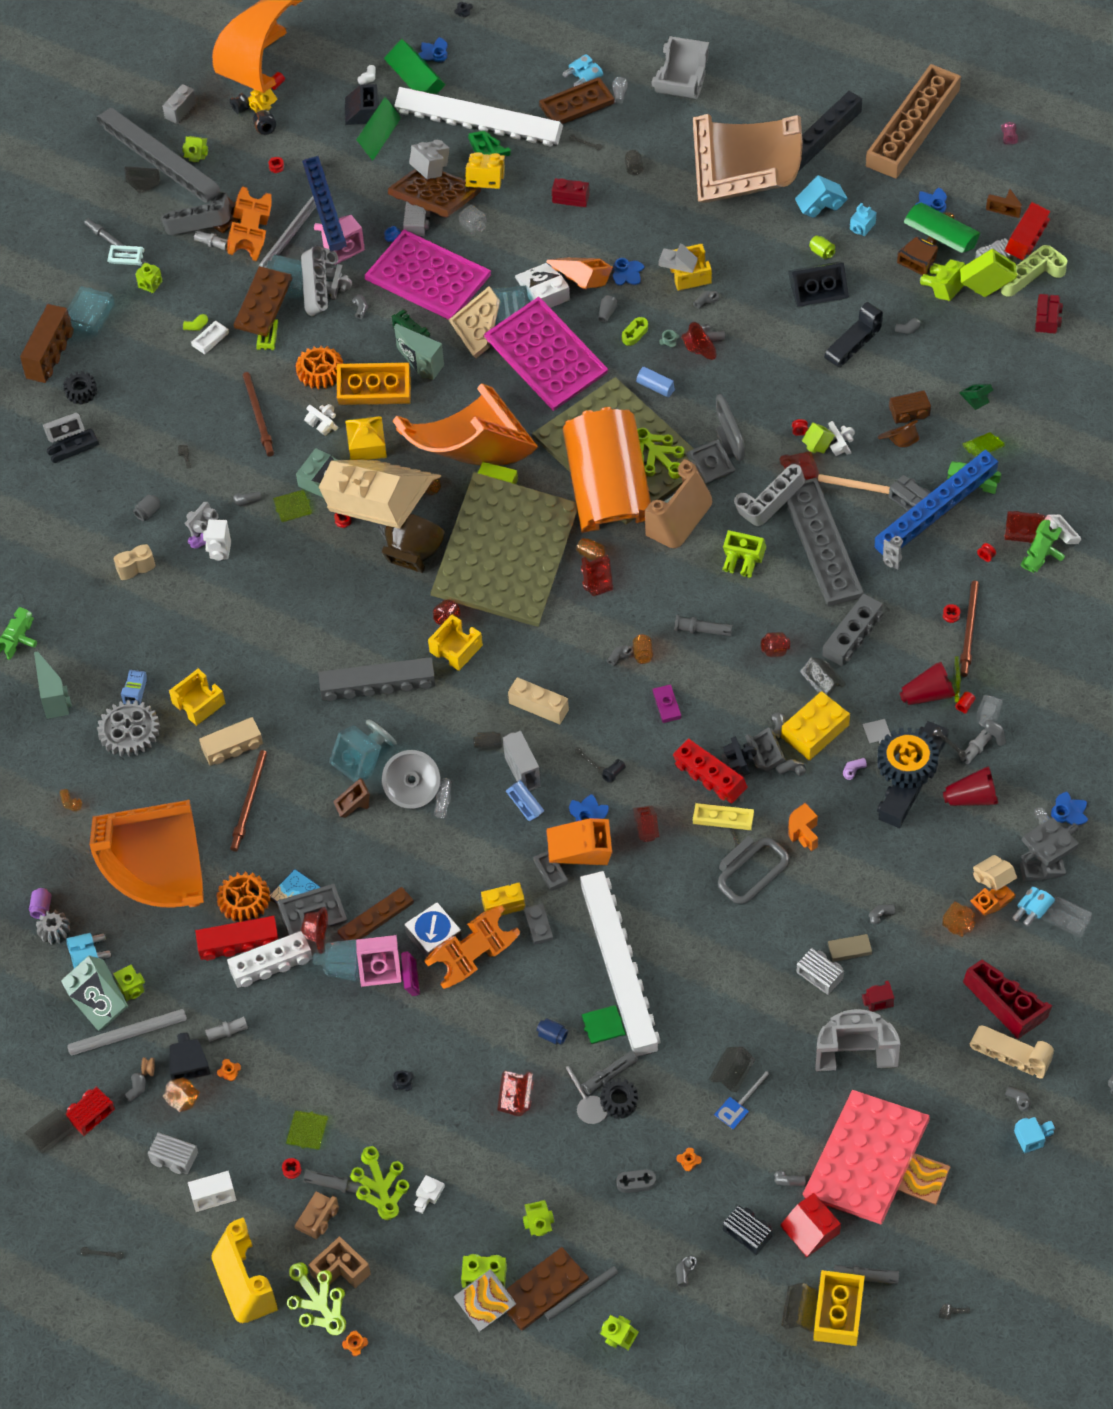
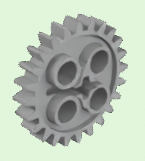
[97,700,160,757]

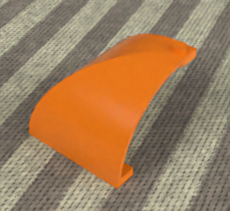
[212,0,303,93]
[393,383,538,465]
[89,800,204,907]

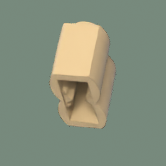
[113,544,155,580]
[973,855,1017,890]

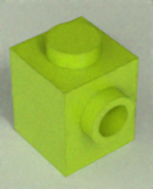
[802,423,835,454]

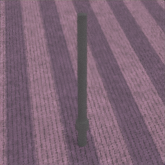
[85,218,149,267]

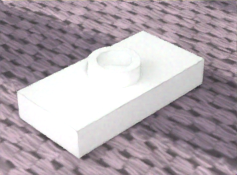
[191,321,229,354]
[1045,515,1081,544]

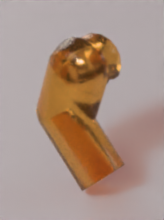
[59,789,82,812]

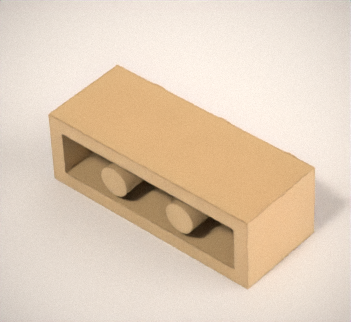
[508,677,569,724]
[199,717,263,766]

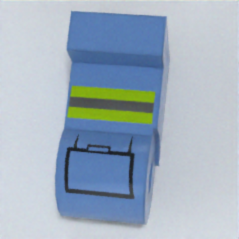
[121,670,147,705]

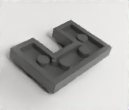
[277,883,347,935]

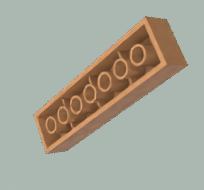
[866,64,961,179]

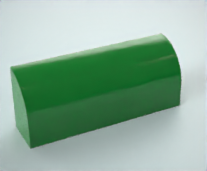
[384,39,446,95]
[904,203,980,253]

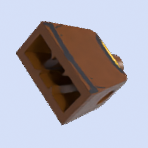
[897,236,938,276]

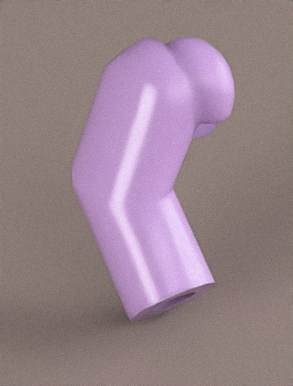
[843,758,867,780]

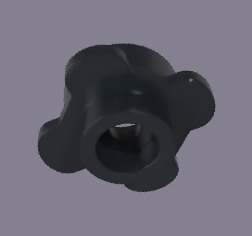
[454,2,473,17]
[392,1070,414,1091]

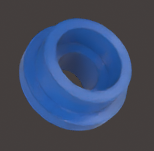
[384,226,401,242]

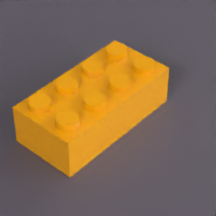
[337,363,411,405]

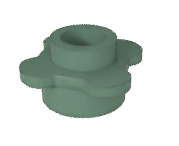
[659,330,679,348]

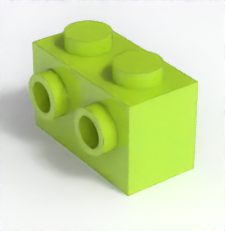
[461,1254,507,1288]

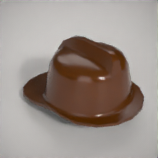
[878,420,919,447]

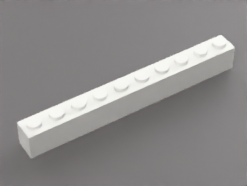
[394,87,563,147]
[580,871,661,1056]

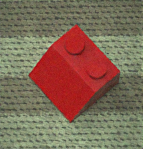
[780,1193,841,1257]

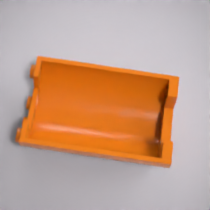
[563,407,651,533]

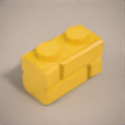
[481,882,525,915]

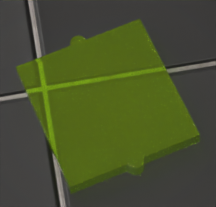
[962,432,1005,457]
[273,489,312,522]
[953,656,961,702]
[286,1110,328,1150]

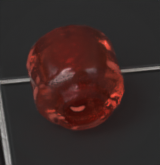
[433,599,461,626]
[761,632,790,657]

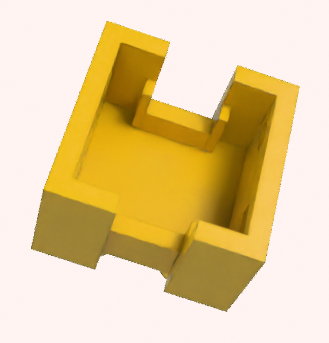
[466,152,505,189]
[670,244,712,291]
[428,615,483,671]
[169,668,226,726]

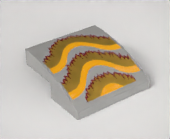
[454,1269,516,1332]

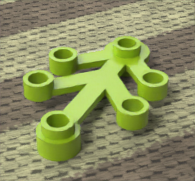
[637,428,684,479]
[350,1146,409,1220]
[287,1262,346,1335]

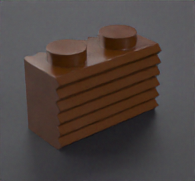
[889,390,931,424]

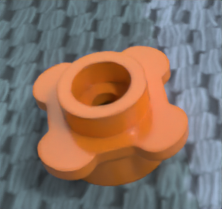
[217,1059,241,1081]
[677,1148,702,1171]
[342,1331,368,1356]

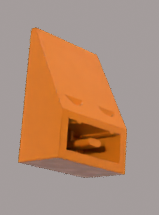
[547,257,613,289]
[547,818,612,865]

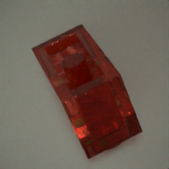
[633,805,659,842]

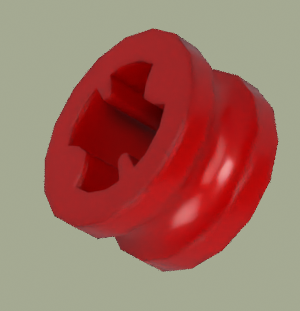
[268,157,284,173]
[792,419,809,436]
[334,513,351,528]
[977,543,996,562]
[943,604,960,623]
[282,1158,301,1179]

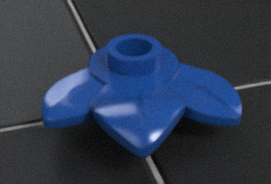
[419,37,448,62]
[915,188,947,213]
[613,258,645,286]
[1051,792,1088,825]
[569,795,609,821]

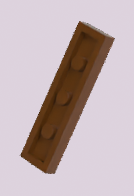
[337,887,414,947]

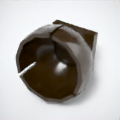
[381,513,445,574]

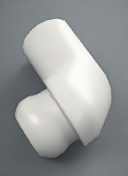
[358,65,376,85]

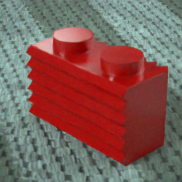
[65,1087,115,1136]

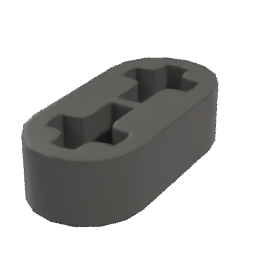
[616,1170,656,1193]

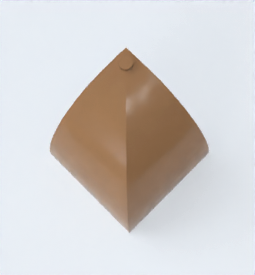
[693,114,802,203]

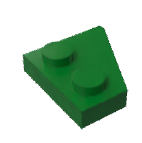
[468,130,511,157]

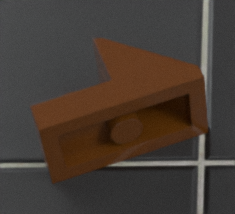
[986,189,1022,218]
[333,778,370,818]

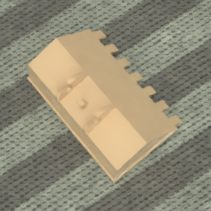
[319,460,441,529]

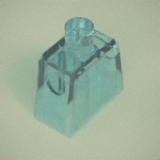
[313,939,359,982]

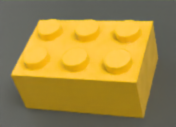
[781,691,850,761]
[813,1270,864,1346]

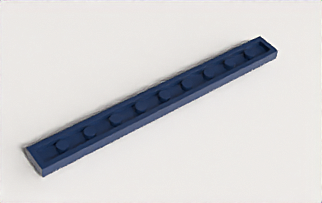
[302,156,347,252]

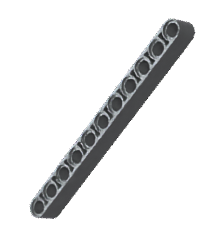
[96,107,221,203]

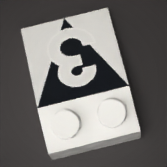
[515,263,570,308]

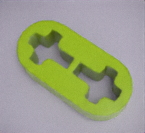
[622,317,648,346]

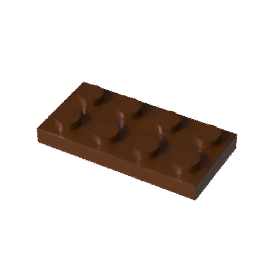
[539,77,615,124]
[234,266,293,337]
[506,1247,589,1331]

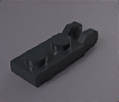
[46,428,100,463]

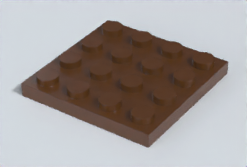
[388,169,481,217]

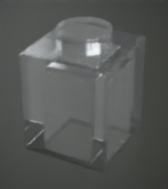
[459,205,486,235]
[976,694,1003,727]

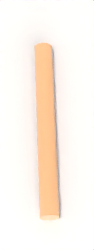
[818,474,890,494]

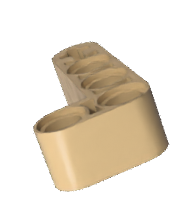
[970,1026,1054,1078]

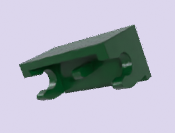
[392,309,431,337]

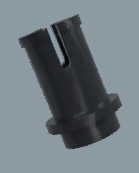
[602,759,626,783]

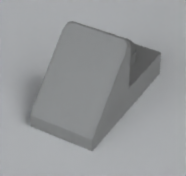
[659,243,697,273]

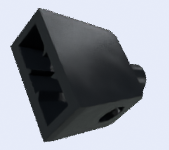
[170,1033,211,1083]

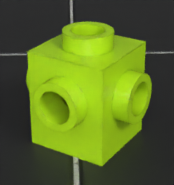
[182,136,208,162]
[136,263,162,293]
[113,965,145,1001]
[523,1200,554,1236]
[600,1315,639,1351]

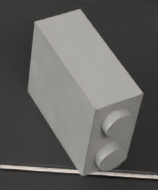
[503,731,541,791]

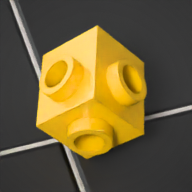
[247,88,278,113]

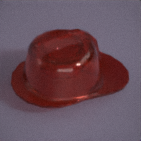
[682,322,717,360]
[301,907,328,954]

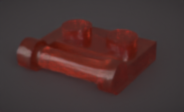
[779,451,821,483]

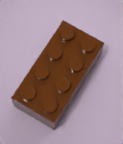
[20,304,74,383]

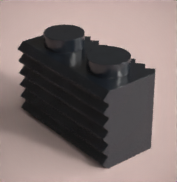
[723,1205,772,1255]

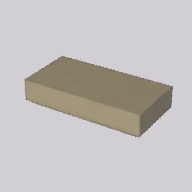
[828,934,872,962]

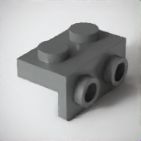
[745,727,786,772]

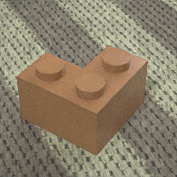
[308,1236,371,1288]

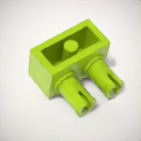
[920,260,965,301]
[722,530,766,578]

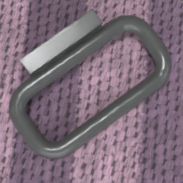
[716,394,745,461]
[718,836,789,904]

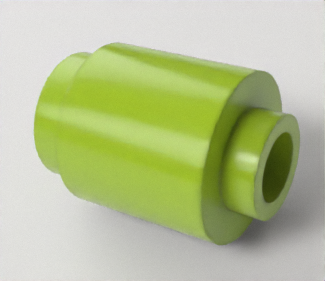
[809,236,835,260]

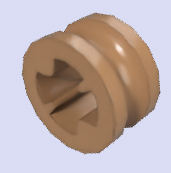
[141,1057,155,1076]

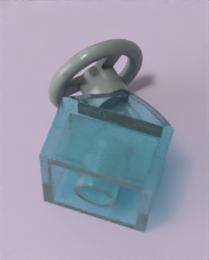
[329,719,397,782]

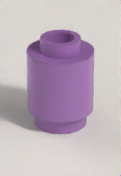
[29,888,52,919]

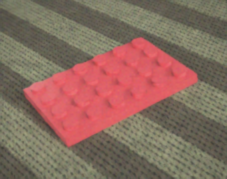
[803,1090,930,1225]

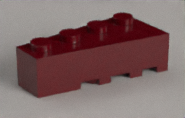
[963,960,1052,1039]

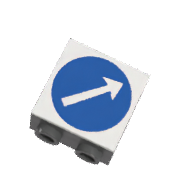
[405,903,462,958]

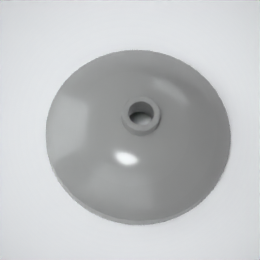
[382,750,440,808]

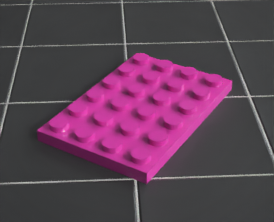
[365,230,491,320]
[484,296,608,411]

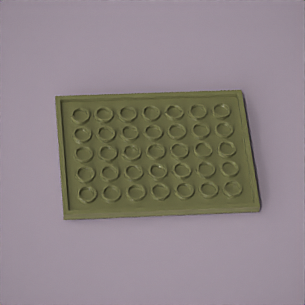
[532,377,694,525]
[431,472,578,627]

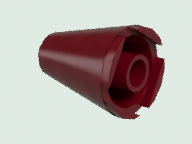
[899,662,955,705]
[943,766,999,806]

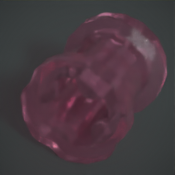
[1001,122,1018,144]

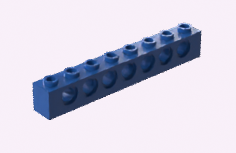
[875,449,998,555]

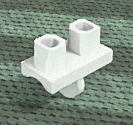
[304,404,339,436]
[828,421,855,456]

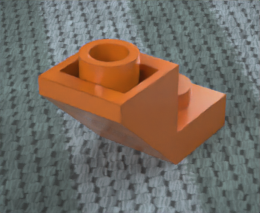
[970,885,1015,916]

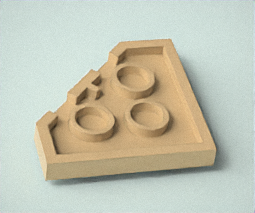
[449,287,500,358]

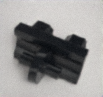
[723,736,757,775]

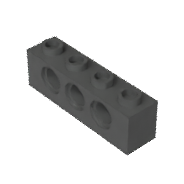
[823,594,884,666]

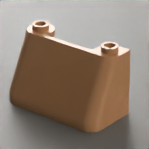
[645,459,712,548]

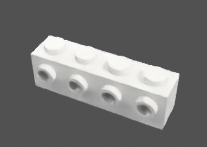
[227,931,313,988]

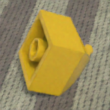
[346,416,387,460]

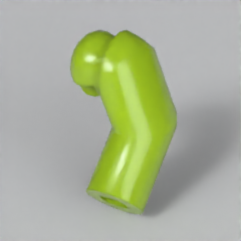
[183,314,208,331]

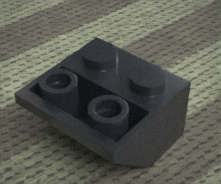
[345,84,379,125]

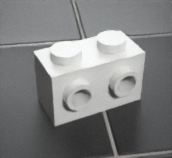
[203,520,231,561]

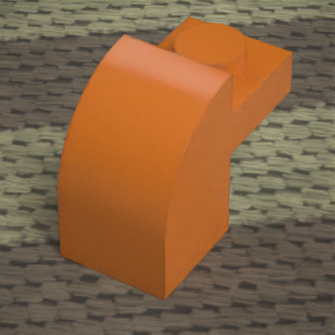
[788,803,818,851]

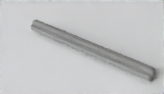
[259,196,316,268]
[68,1009,186,1055]

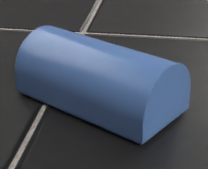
[637,367,675,398]
[506,779,544,821]

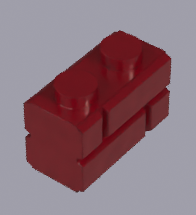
[552,178,589,208]
[1035,294,1063,334]

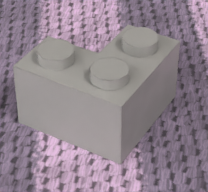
[409,140,449,179]

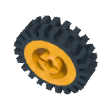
[877,728,939,788]

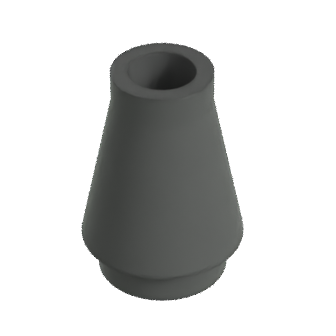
[598,295,618,323]

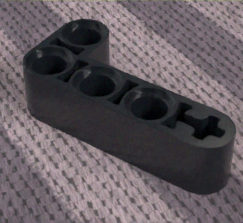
[824,302,883,368]

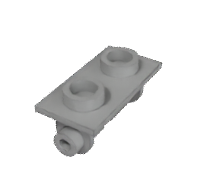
[883,536,903,570]

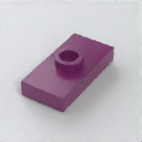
[653,684,681,723]
[401,951,420,996]

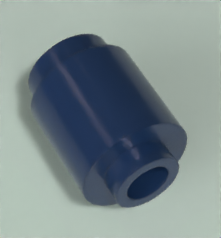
[537,1018,569,1045]

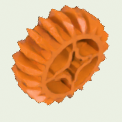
[296,345,343,390]
[217,871,270,922]

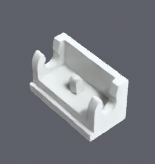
[188,1171,236,1212]

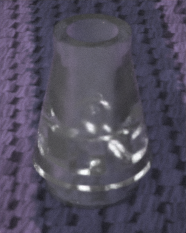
[612,77,629,103]

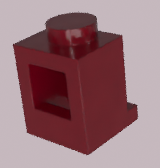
[862,980,894,1012]

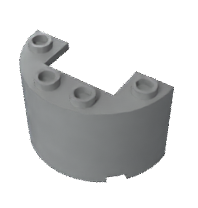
[652,36,709,99]
[815,1009,901,1071]

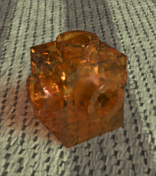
[942,901,975,937]
[163,1078,200,1112]

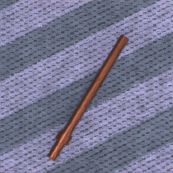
[243,372,274,457]
[960,581,979,677]
[230,750,267,852]

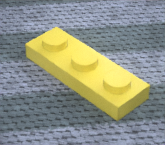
[693,803,754,830]

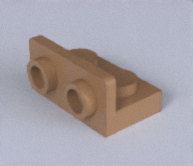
[295,1192,339,1239]

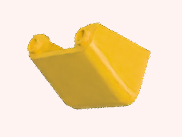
[212,1218,278,1323]

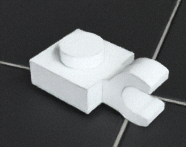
[414,1176,445,1214]

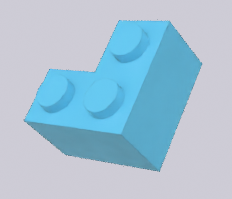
[795,175,848,217]

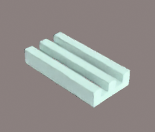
[108,245,145,265]

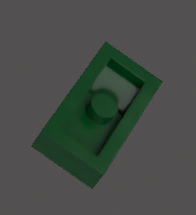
[959,384,993,410]

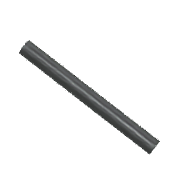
[544,1266,618,1321]

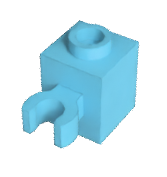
[850,203,877,236]
[1014,1117,1055,1153]

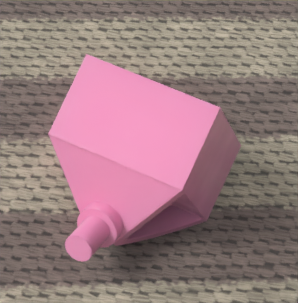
[314,215,365,265]
[356,935,401,987]

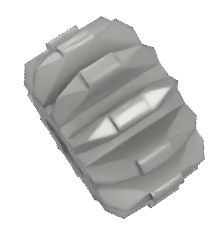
[36,910,70,945]

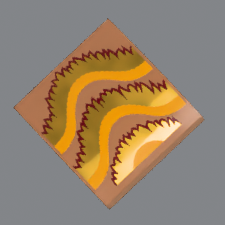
[897,1153,951,1205]

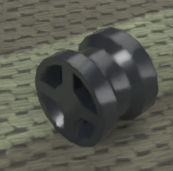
[229,93,250,114]

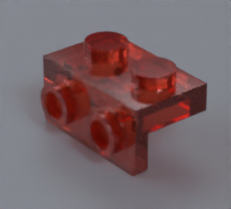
[1004,511,1045,543]
[581,555,613,596]
[497,1070,534,1116]

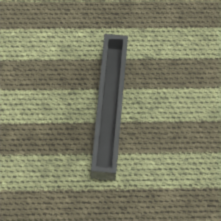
[318,657,435,701]

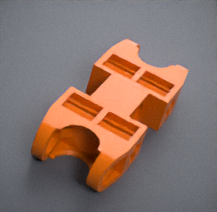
[227,187,272,261]
[425,905,520,989]

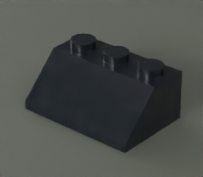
[788,261,849,307]

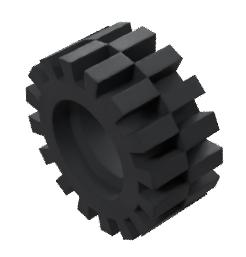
[63,371,97,404]
[600,1078,638,1119]

